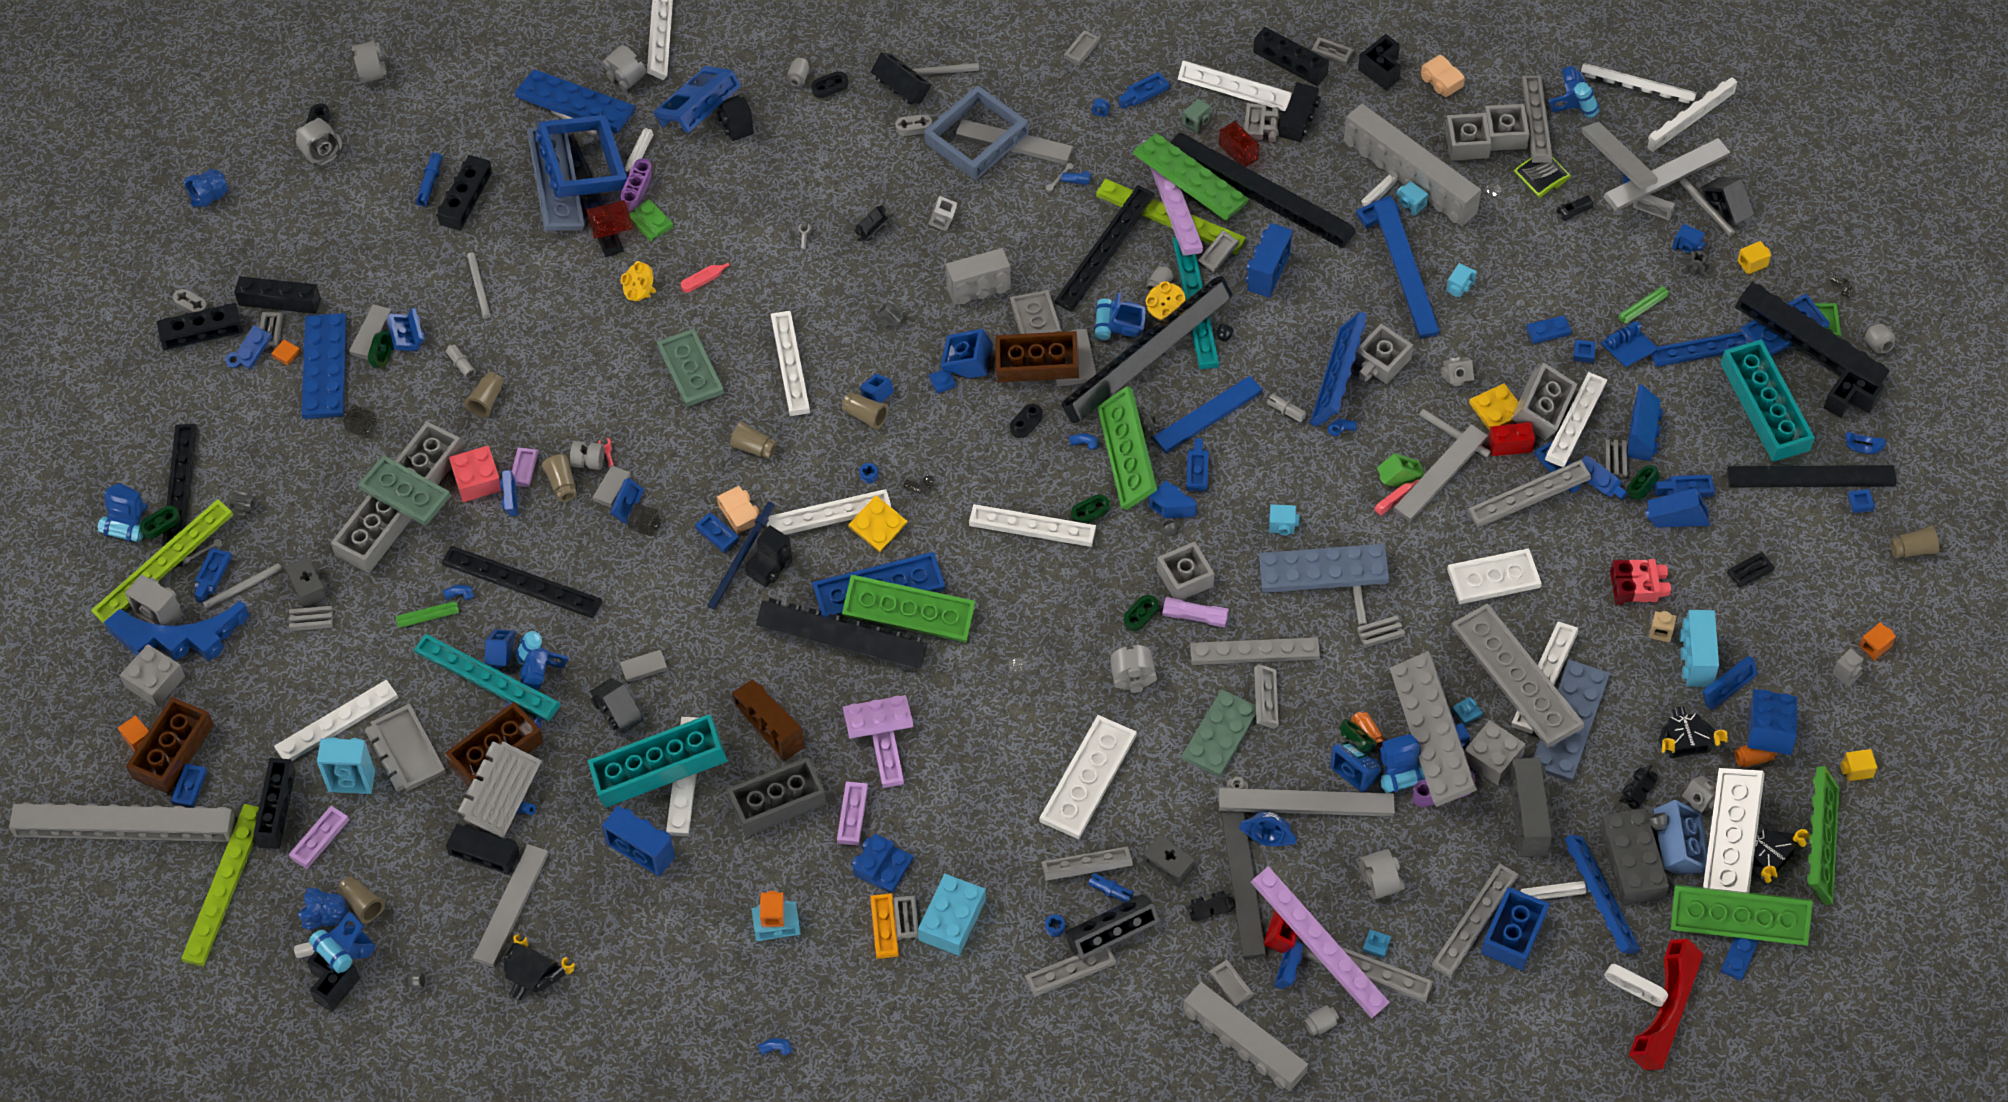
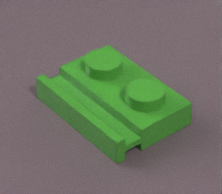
[626,199,673,242]

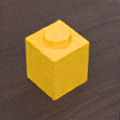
[1737,241,1771,275]
[1840,749,1877,781]

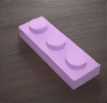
[872,731,904,788]
[837,782,868,846]
[289,806,349,869]

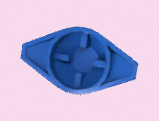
[1239,811,1297,846]

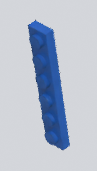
[1564,834,1641,954]

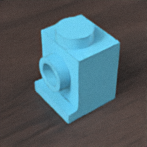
[1396,181,1428,216]
[1446,263,1477,297]

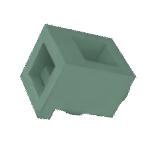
[1182,99,1212,134]

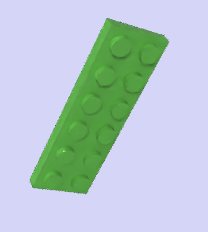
[1133,133,1249,220]
[1097,386,1157,510]
[842,575,975,643]
[1807,766,1839,905]
[1671,884,1813,946]

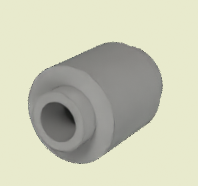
[786,58,809,87]
[1146,266,1174,292]
[1304,1005,1339,1036]

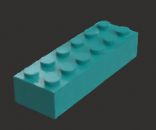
[1720,339,1815,462]
[587,714,728,808]

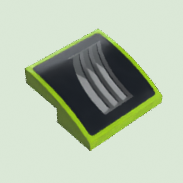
[1514,158,1571,199]

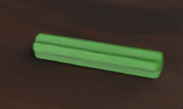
[1618,286,1669,324]
[396,601,459,628]

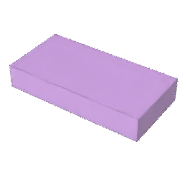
[511,448,539,487]

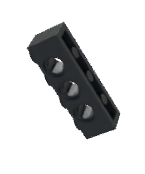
[1253,27,1329,87]
[436,155,493,231]
[156,303,244,351]
[253,758,296,849]
[1065,894,1160,960]

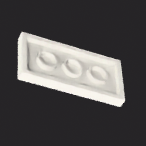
[1447,548,1542,604]

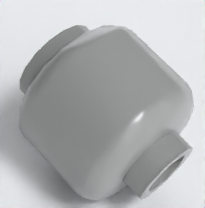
[1864,324,1896,354]

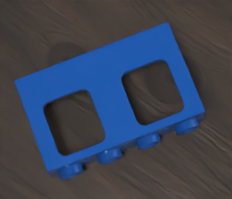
[653,66,741,133]

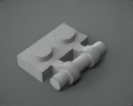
[1243,103,1281,142]

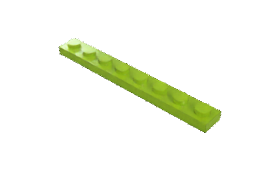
[1096,179,1246,255]
[91,499,233,625]
[181,804,259,967]

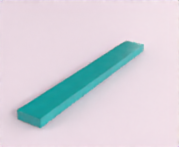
[1172,237,1219,370]
[414,634,561,722]

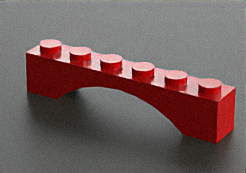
[1629,939,1704,1070]

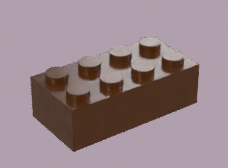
[996,331,1079,383]
[126,697,214,794]
[445,702,544,787]

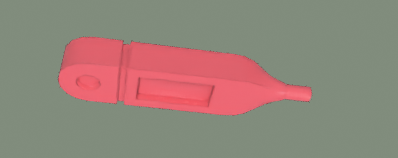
[681,263,729,293]
[1374,479,1419,516]

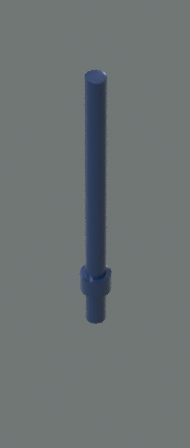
[707,502,775,610]

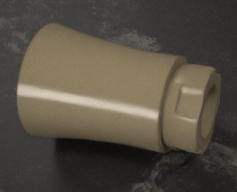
[464,372,504,418]
[842,392,889,430]
[730,421,777,459]
[542,454,577,502]
[1890,525,1939,558]
[337,876,385,924]

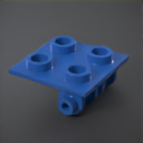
[1601,321,1658,367]

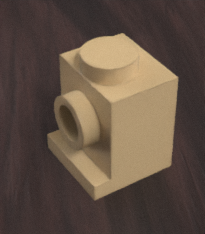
[1649,611,1676,642]

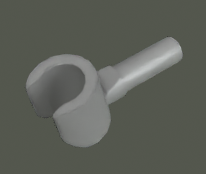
[798,224,812,250]

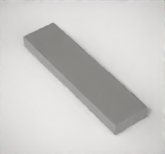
[1041,847,1133,881]
[1025,947,1116,997]

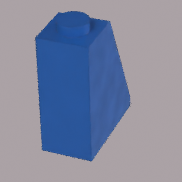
[1646,488,1710,527]

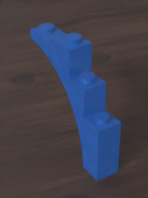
[104,601,250,662]

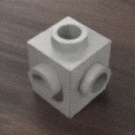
[1441,355,1474,386]
[1682,776,1717,812]

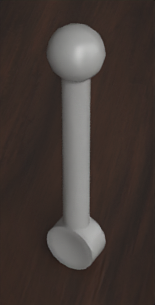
[1046,163,1074,192]
[182,539,222,564]

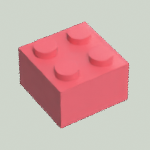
[449,445,502,502]

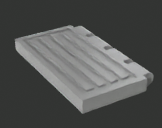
[365,704,446,792]
[457,741,542,839]

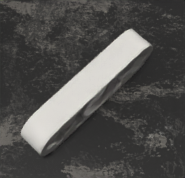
[1604,964,1668,1007]

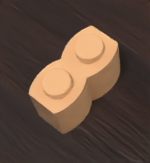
[1421,55,1465,97]
[717,486,760,535]

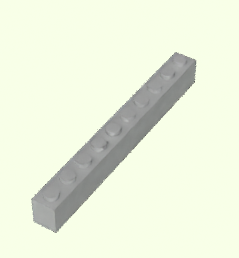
[9,802,235,842]

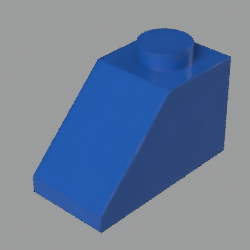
[485,629,516,668]

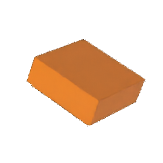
[271,340,301,366]

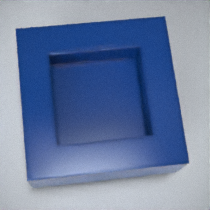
[1573,340,1596,363]
[929,370,956,394]
[1848,489,1875,513]

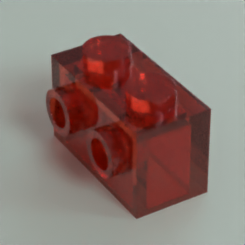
[1219,121,1260,167]
[587,200,632,239]

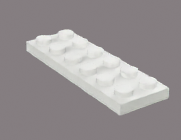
[1039,715,1137,840]
[1703,768,1765,893]

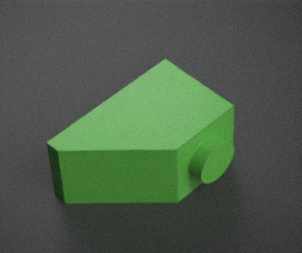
[1377,453,1425,487]

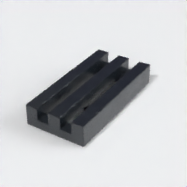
[1727,552,1775,588]

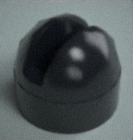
[1216,324,1234,341]

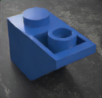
[1149,481,1197,518]

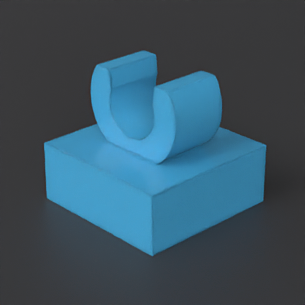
[1452,697,1483,726]
[1362,930,1391,959]

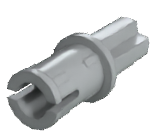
[446,345,476,379]
[1267,393,1306,422]

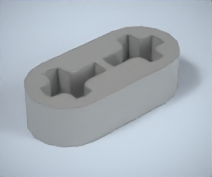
[895,115,932,136]
[173,289,208,313]

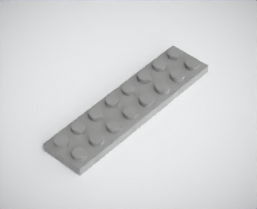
[1452,603,1584,748]
[1390,651,1477,807]

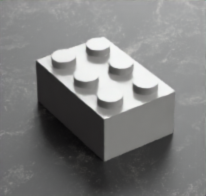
[945,248,1011,305]
[1511,363,1577,440]

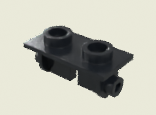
[854,205,894,241]
[1619,765,1658,809]
[1186,890,1234,922]

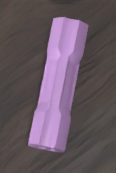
[1162,597,1229,628]

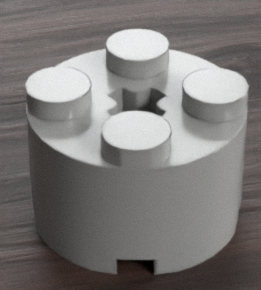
[352,41,387,83]
[601,45,647,92]
[296,118,342,165]
[1110,645,1157,693]
[1359,849,1405,900]

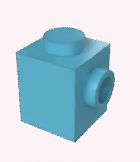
[1269,505,1299,535]

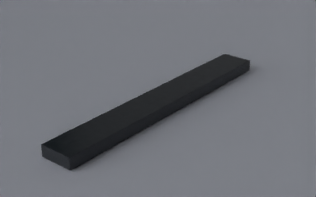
[568,133,624,258]
[1055,185,1155,312]
[162,424,197,566]
[1727,465,1897,488]
[442,546,602,618]

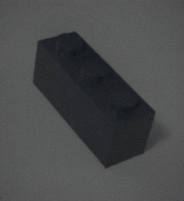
[870,52,932,105]
[1279,82,1321,142]
[446,824,520,875]

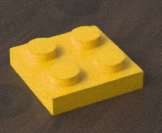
[1469,383,1518,430]
[848,495,907,553]

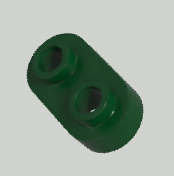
[368,331,393,368]
[1627,465,1660,499]
[1071,494,1110,524]
[140,506,181,539]
[1124,595,1158,631]
[1339,719,1377,753]

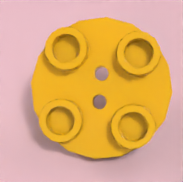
[620,261,656,302]
[1145,281,1186,320]

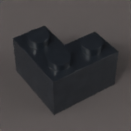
[1358,34,1401,90]
[715,95,754,141]
[1701,177,1754,224]
[1823,367,1884,418]
[745,525,792,588]
[589,678,644,734]
[306,952,360,1012]

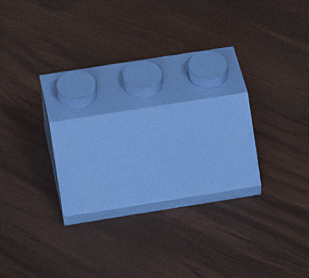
[1654,800,1708,874]

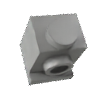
[928,196,957,231]
[1832,649,1864,687]

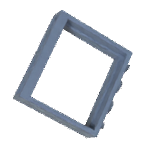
[924,85,1029,180]

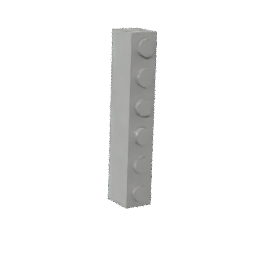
[1183,982,1308,1092]

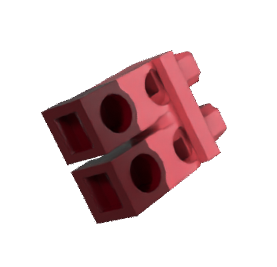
[1609,559,1671,605]

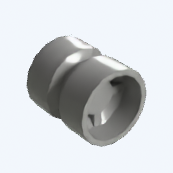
[570,441,604,470]

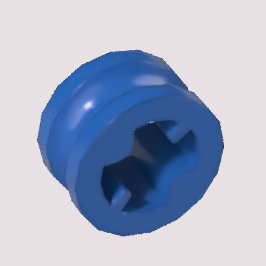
[1091,98,1110,117]
[859,463,878,483]
[1045,914,1065,937]

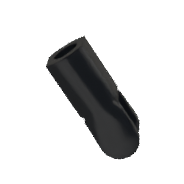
[1556,195,1593,221]

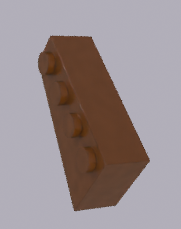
[732,679,805,762]

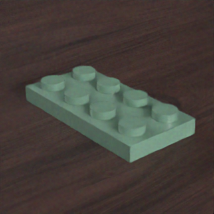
[657,329,724,407]
[358,455,451,526]
[1181,689,1256,777]

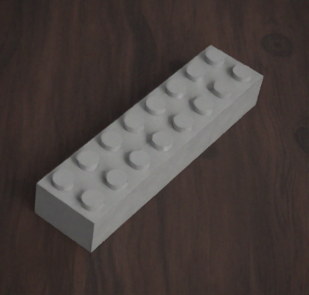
[1344,104,1481,226]
[331,421,464,573]

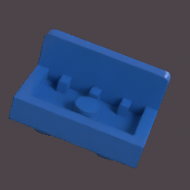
[387,308,424,351]

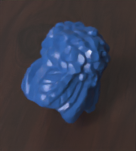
[183,168,228,207]
[298,888,348,930]

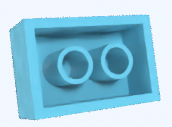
[1679,610,1719,687]
[317,737,375,794]
[918,873,986,956]

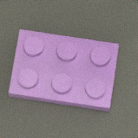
[843,695,913,739]

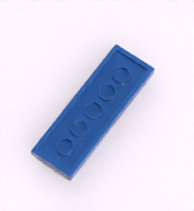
[515,69,635,134]
[1310,311,1367,427]
[302,313,347,419]
[812,552,945,617]

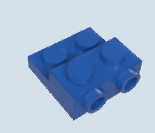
[852,833,914,894]

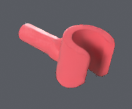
[598,438,614,467]

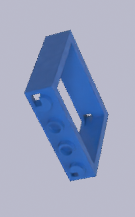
[535,115,627,198]

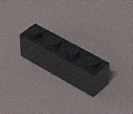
[234,276,321,314]

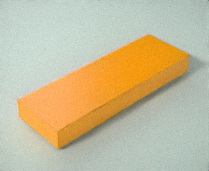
[870,893,899,959]

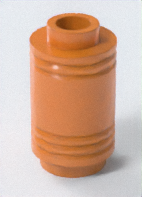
[1351,712,1384,751]
[1734,745,1777,768]

